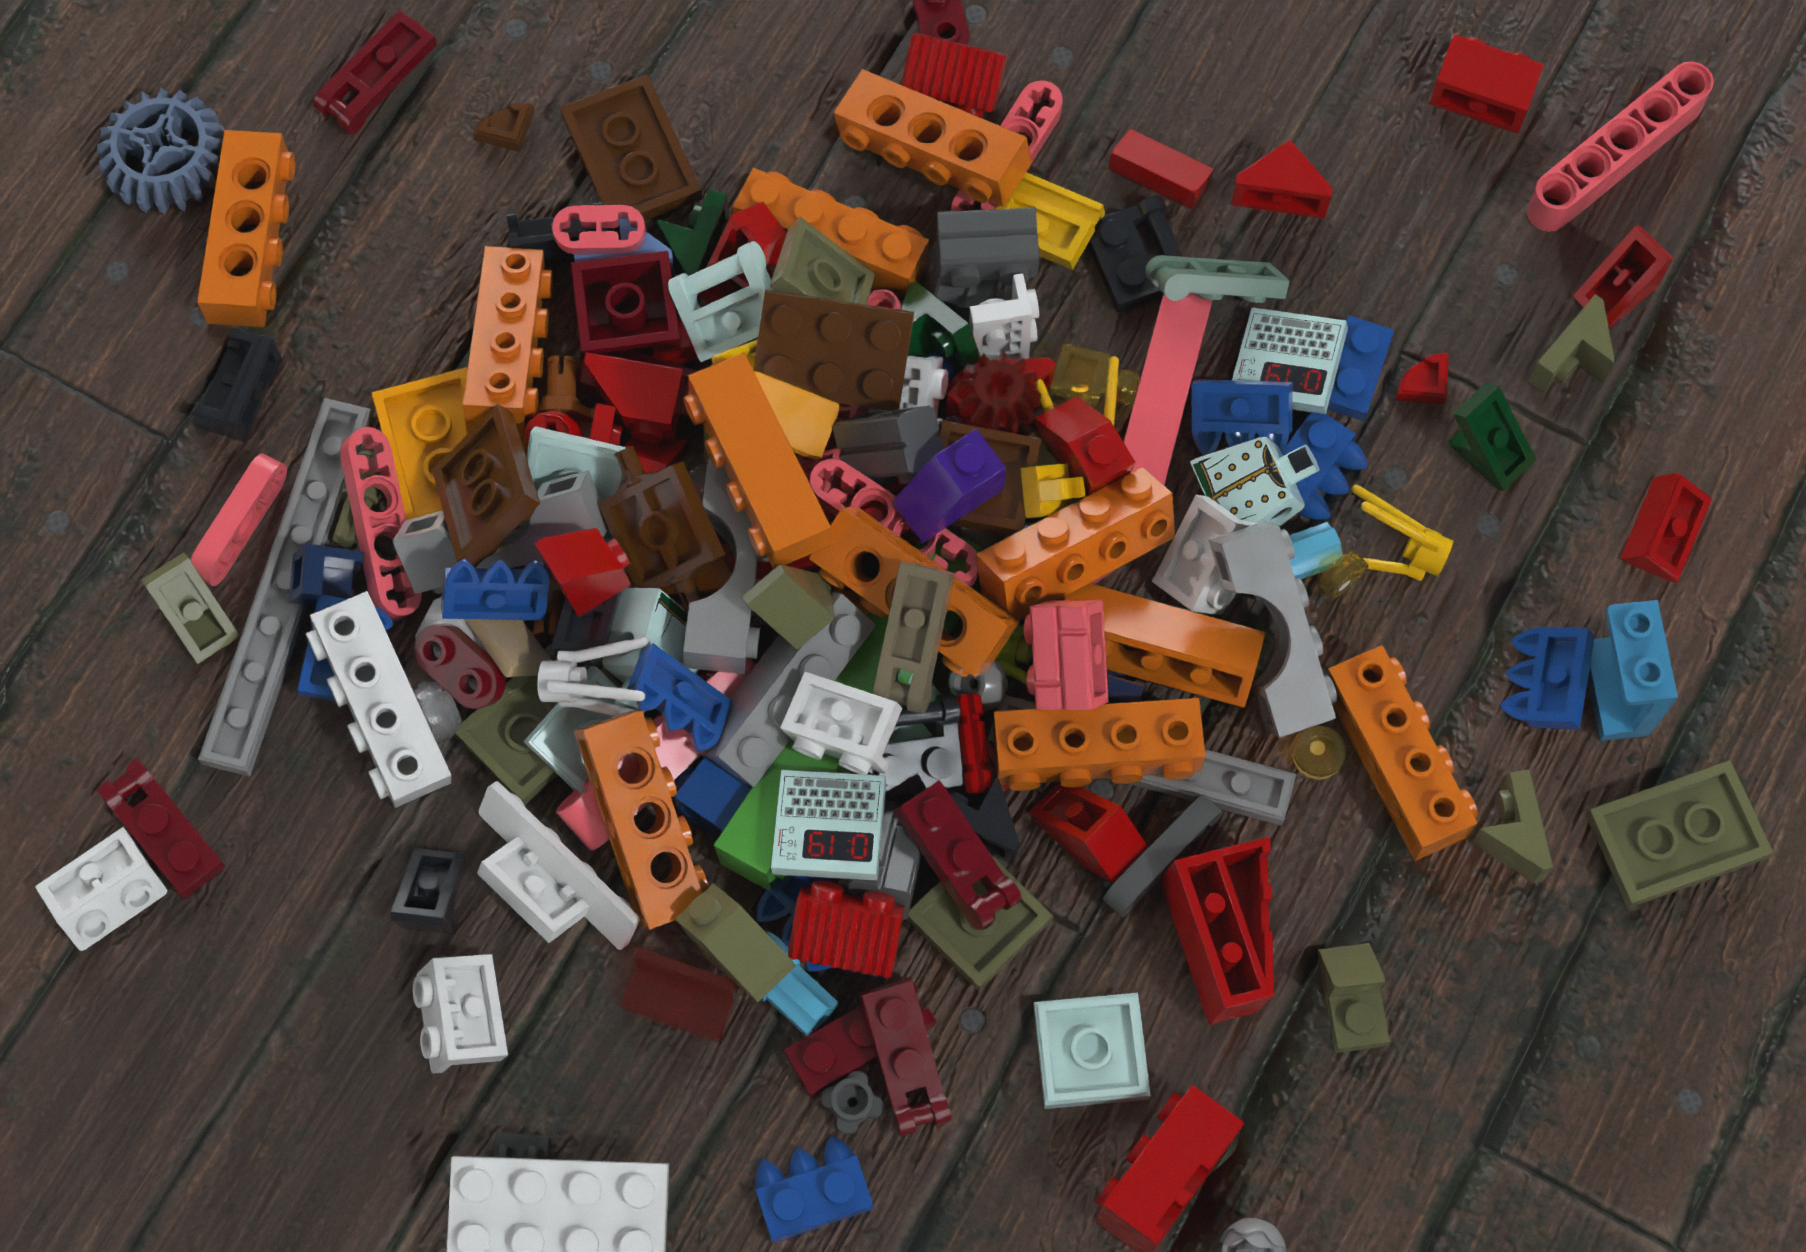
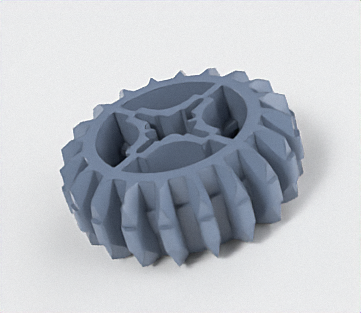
[97,88,224,215]

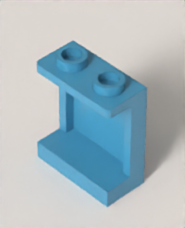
[1588,600,1678,741]

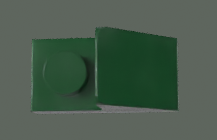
[656,189,729,298]
[901,281,981,369]
[1449,382,1537,491]

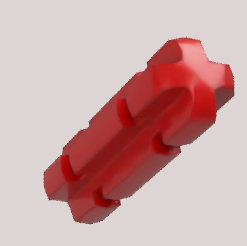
[956,693,992,794]

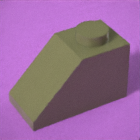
[675,883,796,1003]

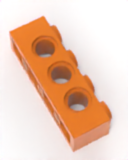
[834,69,1032,208]
[197,130,295,327]
[809,506,1020,677]
[573,710,709,930]

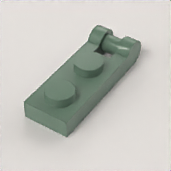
[1145,255,1290,303]

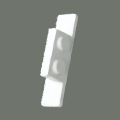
[477,781,640,950]

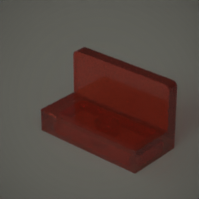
[620,947,738,1044]

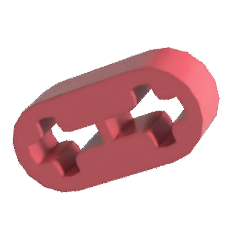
[552,205,646,255]

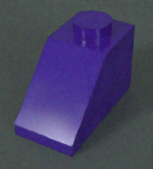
[892,429,1006,544]

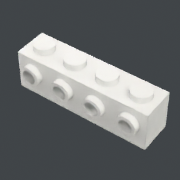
[306,591,451,808]

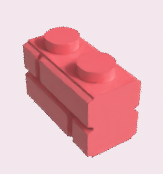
[1024,600,1109,710]

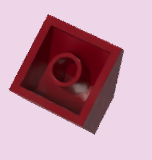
[571,250,680,355]

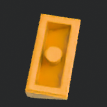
[754,371,840,461]

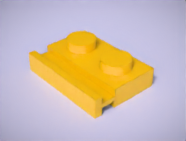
[996,172,1105,270]

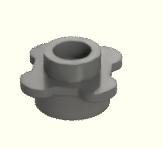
[821,1071,884,1134]

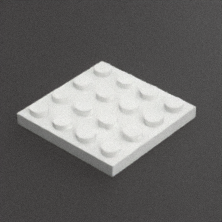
[447,1156,669,1252]

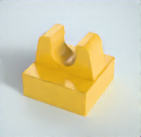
[1020,463,1086,519]

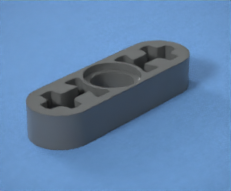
[1103,794,1223,917]

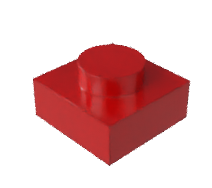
[590,403,622,446]

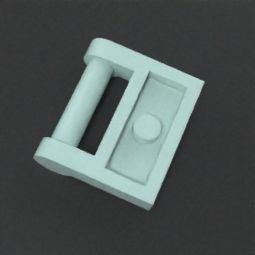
[668,241,773,362]

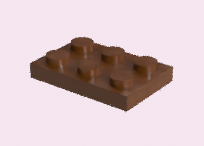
[560,74,702,232]
[753,289,914,411]
[432,404,540,568]

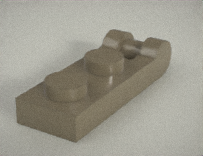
[873,561,955,714]

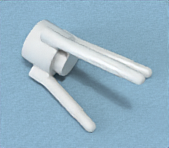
[537,637,650,716]

